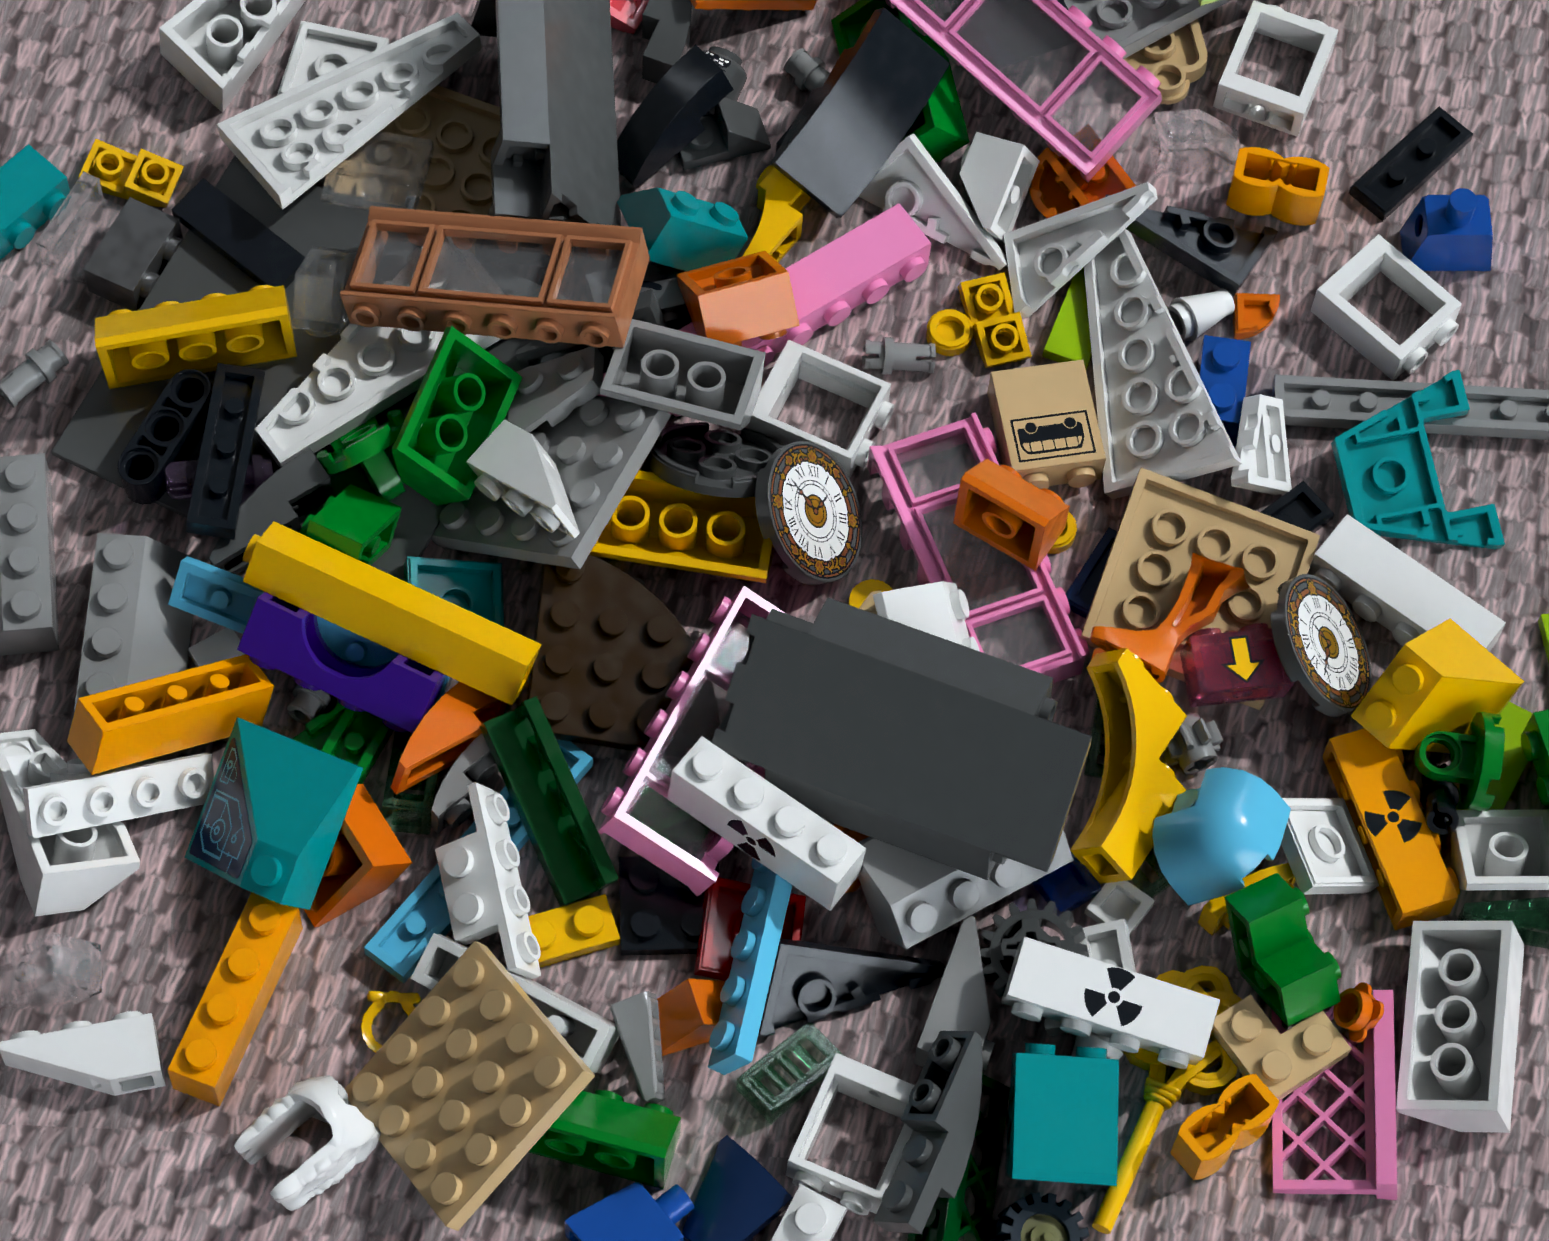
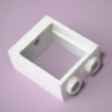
[1213,0,1339,137]
[1310,234,1462,381]
[747,339,894,479]
[786,1053,915,1215]

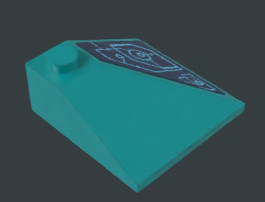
[184,717,363,910]

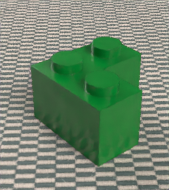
[300,484,402,565]
[1224,873,1341,1026]

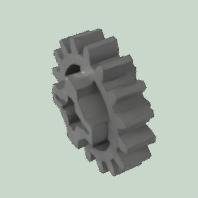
[980,898,1089,998]

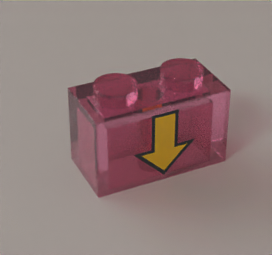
[1180,623,1295,707]

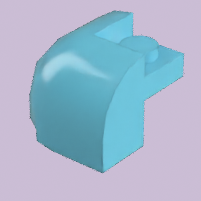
[1152,767,1291,906]

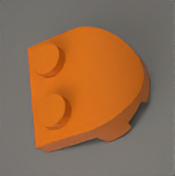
[1029,124,1136,219]

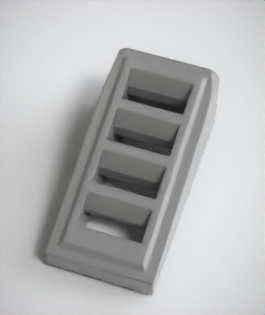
[610,991,665,1104]

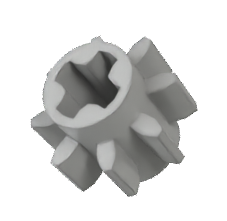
[1163,713,1224,774]

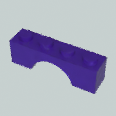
[237,592,447,733]

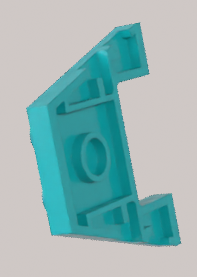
[1331,370,1505,549]

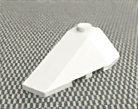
[0,729,140,917]

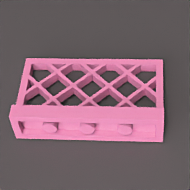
[1272,990,1397,1200]

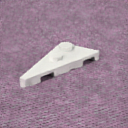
[859,134,1008,270]
[1003,182,1158,318]

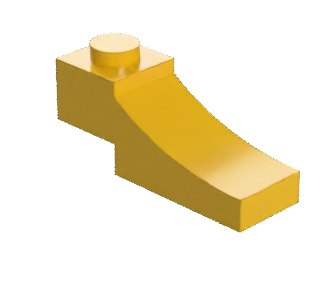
[742,165,811,263]

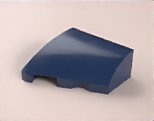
[681,1135,793,1241]

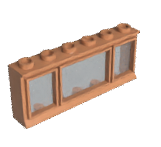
[340,206,650,348]

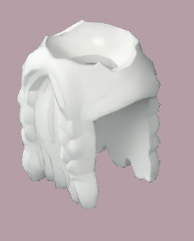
[234,1075,381,1211]

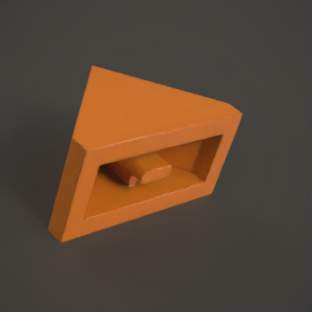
[657,979,725,1056]

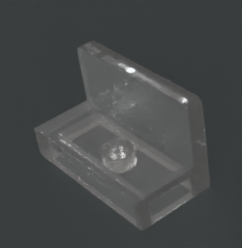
[36,171,123,285]

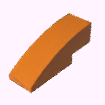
[390,682,507,795]

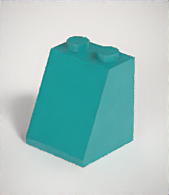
[1005,1043,1119,1186]

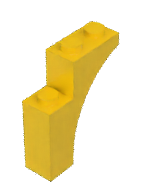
[1070,648,1187,884]

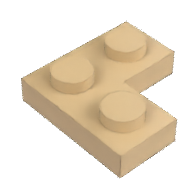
[1211,994,1352,1100]

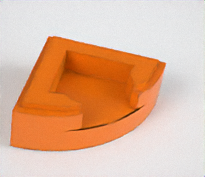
[1233,293,1280,339]

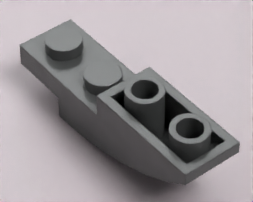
[874,1031,983,1234]

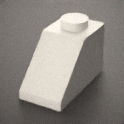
[959,132,1040,244]

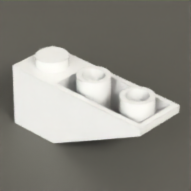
[466,420,580,538]
[0,1011,166,1096]

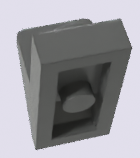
[678,97,771,170]

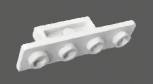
[23,752,214,838]
[435,782,541,980]

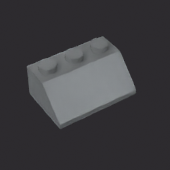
[600,319,766,430]

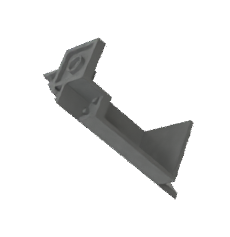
[469,0,621,270]
[711,598,1092,880]

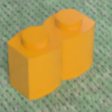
[1226,147,1330,226]
[1170,1074,1279,1180]

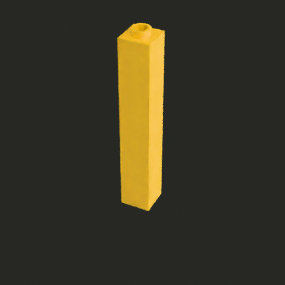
[243,521,542,706]

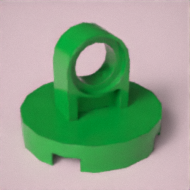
[317,410,406,501]
[1414,712,1505,811]

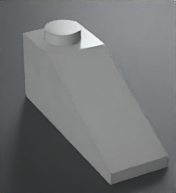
[914,915,995,1071]

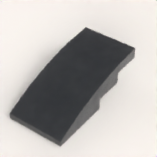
[770,8,950,218]

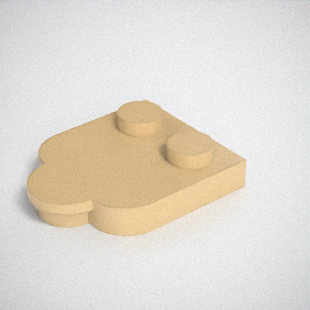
[1120,19,1208,105]

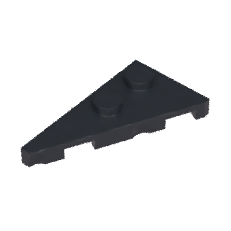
[1104,195,1278,296]
[759,938,946,1037]

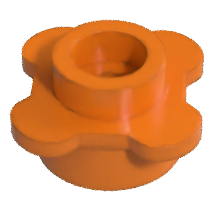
[1333,982,1384,1043]

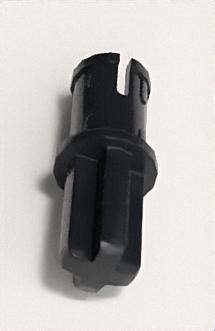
[1420,761,1459,835]

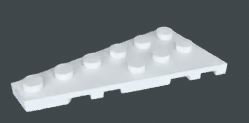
[217,12,482,210]
[1084,229,1242,499]
[255,236,504,468]

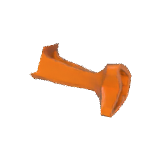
[1090,553,1251,683]

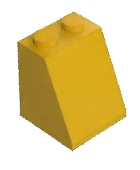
[1351,618,1525,753]

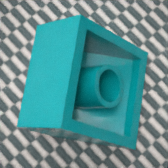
[617,187,748,271]

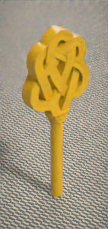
[1092,965,1242,1234]

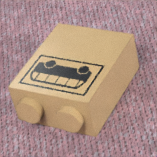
[987,360,1106,489]

